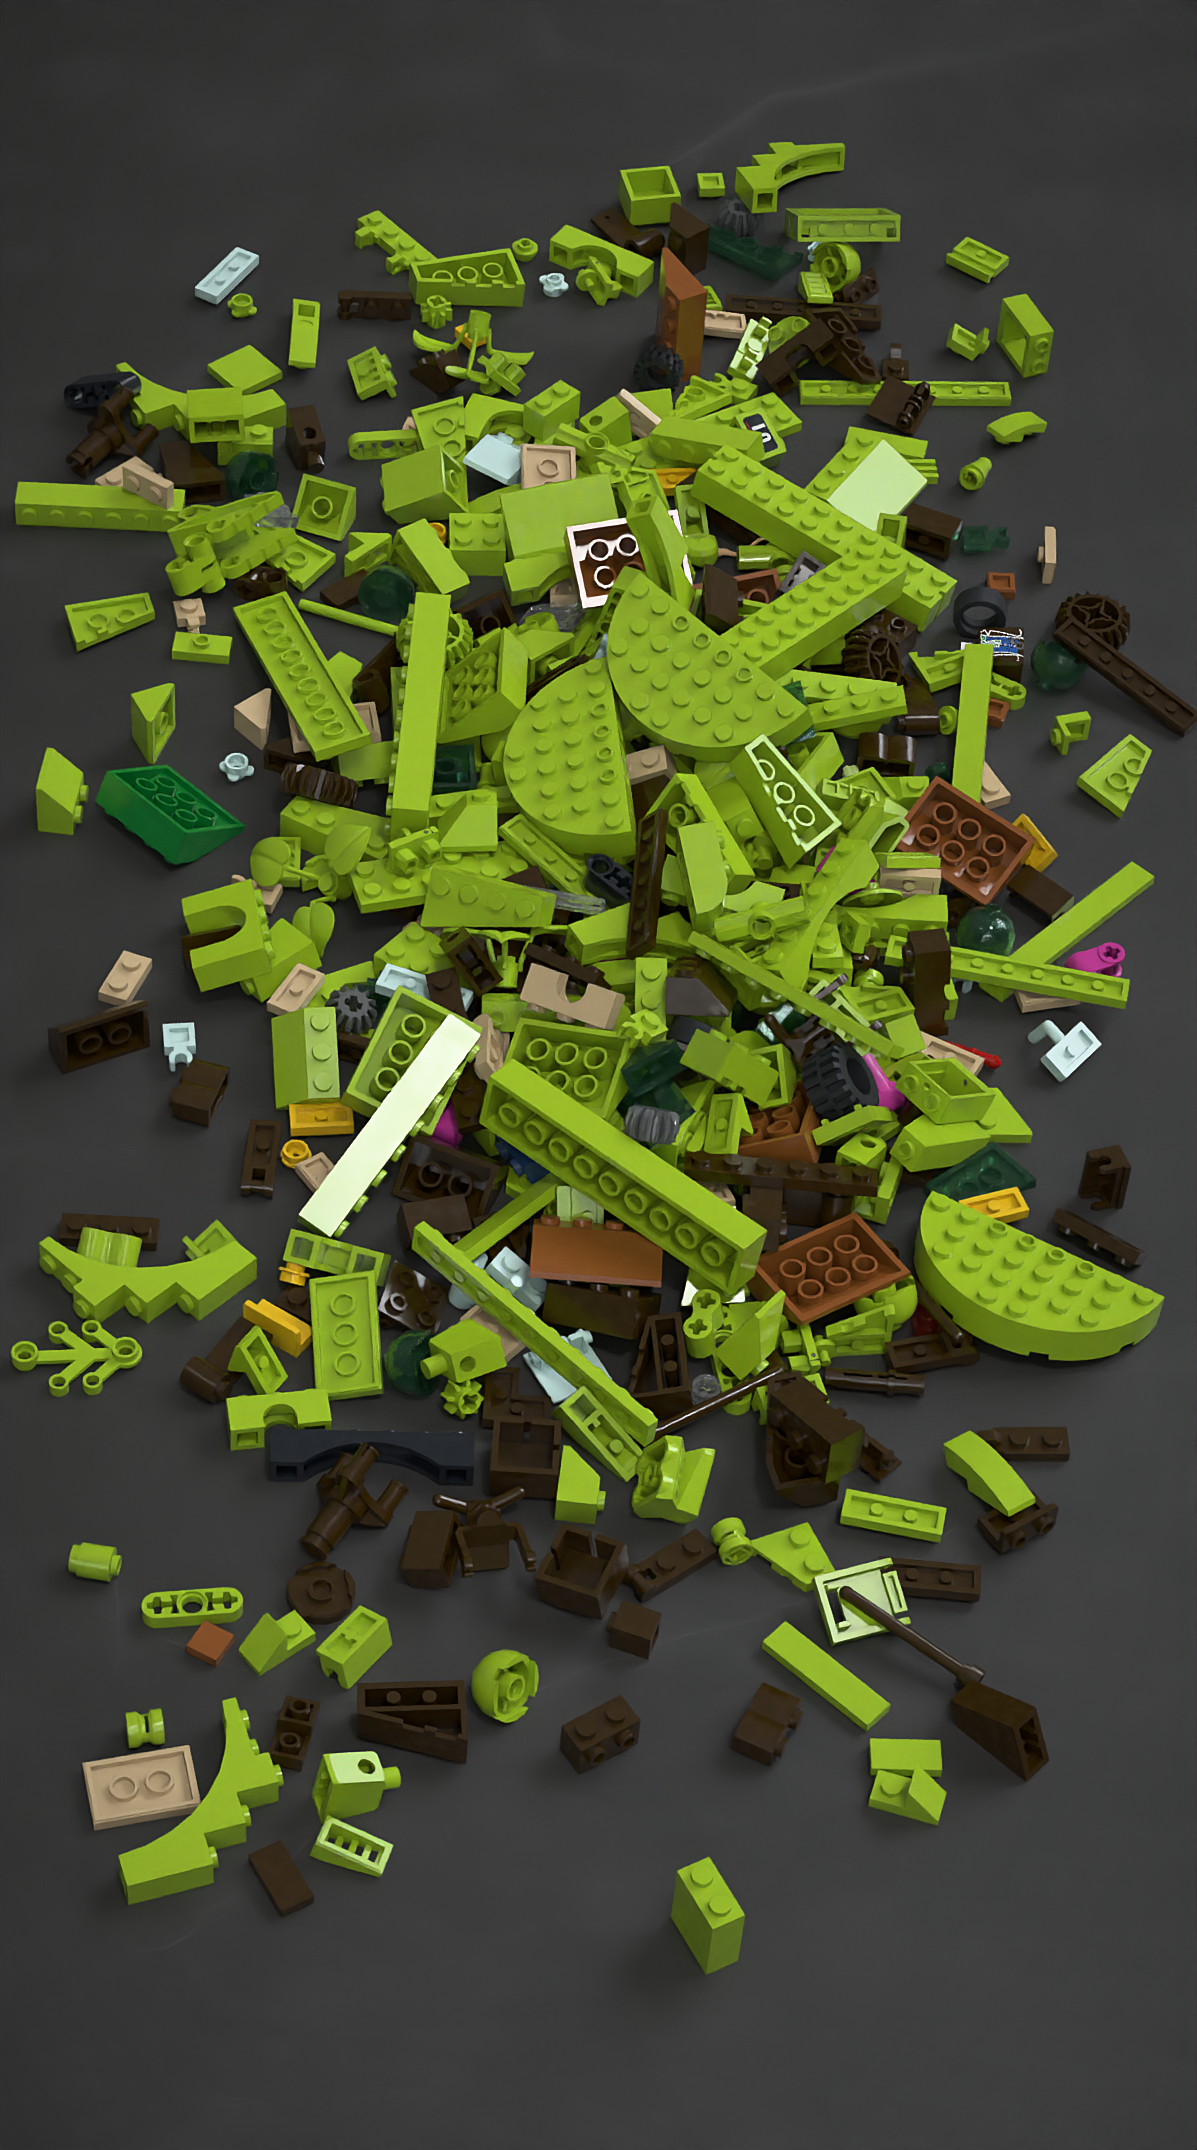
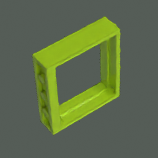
[784,208,901,242]

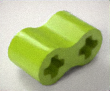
[77,1227,142,1267]
[683,1289,724,1358]

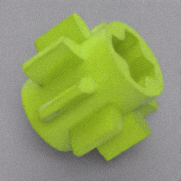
[420,295,453,329]
[441,1379,484,1419]

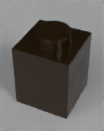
[606,1600,662,1660]

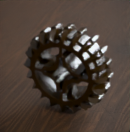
[1055,591,1131,650]
[842,625,905,686]
[279,763,359,809]

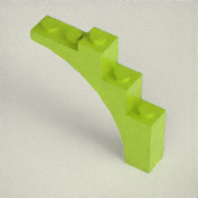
[735,142,846,213]
[116,362,286,440]
[625,495,696,610]
[565,903,764,1011]
[39,1236,257,1324]
[118,1697,284,1905]

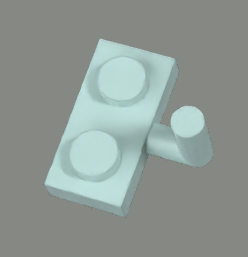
[1028,1020,1101,1082]
[485,1246,547,1312]

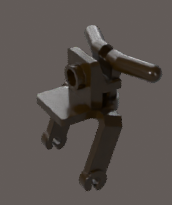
[764,973,884,1072]
[432,1486,536,1578]

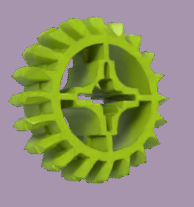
[396,608,473,670]

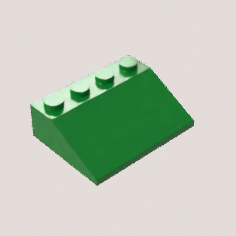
[95,764,246,865]

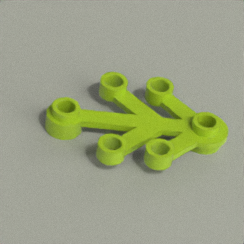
[11,1320,142,1397]

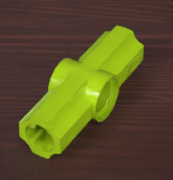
[552,423,637,469]
[736,542,797,570]
[714,896,811,945]

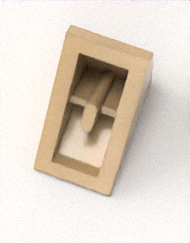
[234,689,271,750]

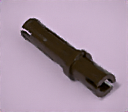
[824,1366,925,1396]

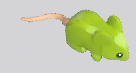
[682,533,765,568]

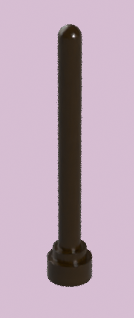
[883,1240,964,1343]
[645,1366,784,1448]
[839,1586,986,1689]

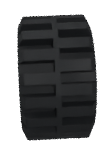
[802,1042,879,1122]

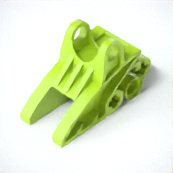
[165,491,298,596]

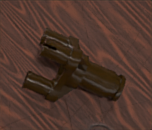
[66,386,159,477]
[298,1442,409,1561]

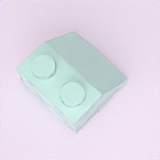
[462,432,521,486]

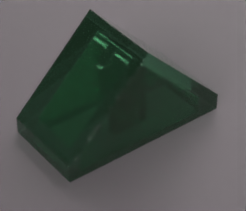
[620,1039,688,1098]

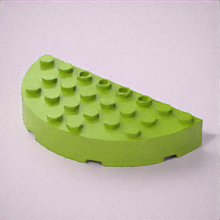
[607,572,813,763]
[504,656,637,858]
[913,1191,1165,1361]

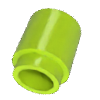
[68,1542,122,1582]

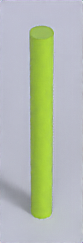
[298,599,399,637]

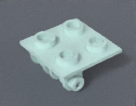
[523,1329,612,1404]

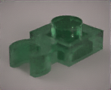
[960,525,1010,553]

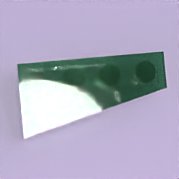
[705,223,804,280]

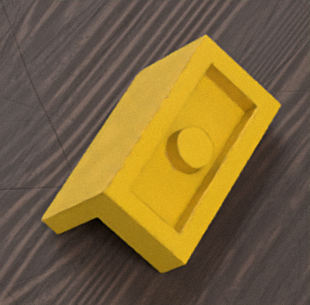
[243,1299,313,1358]

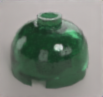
[224,449,279,500]
[358,565,415,623]
[1030,637,1088,691]
[954,903,1016,957]
[382,1329,440,1396]

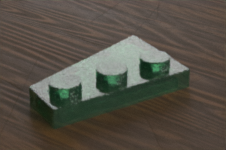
[923,1141,1037,1202]

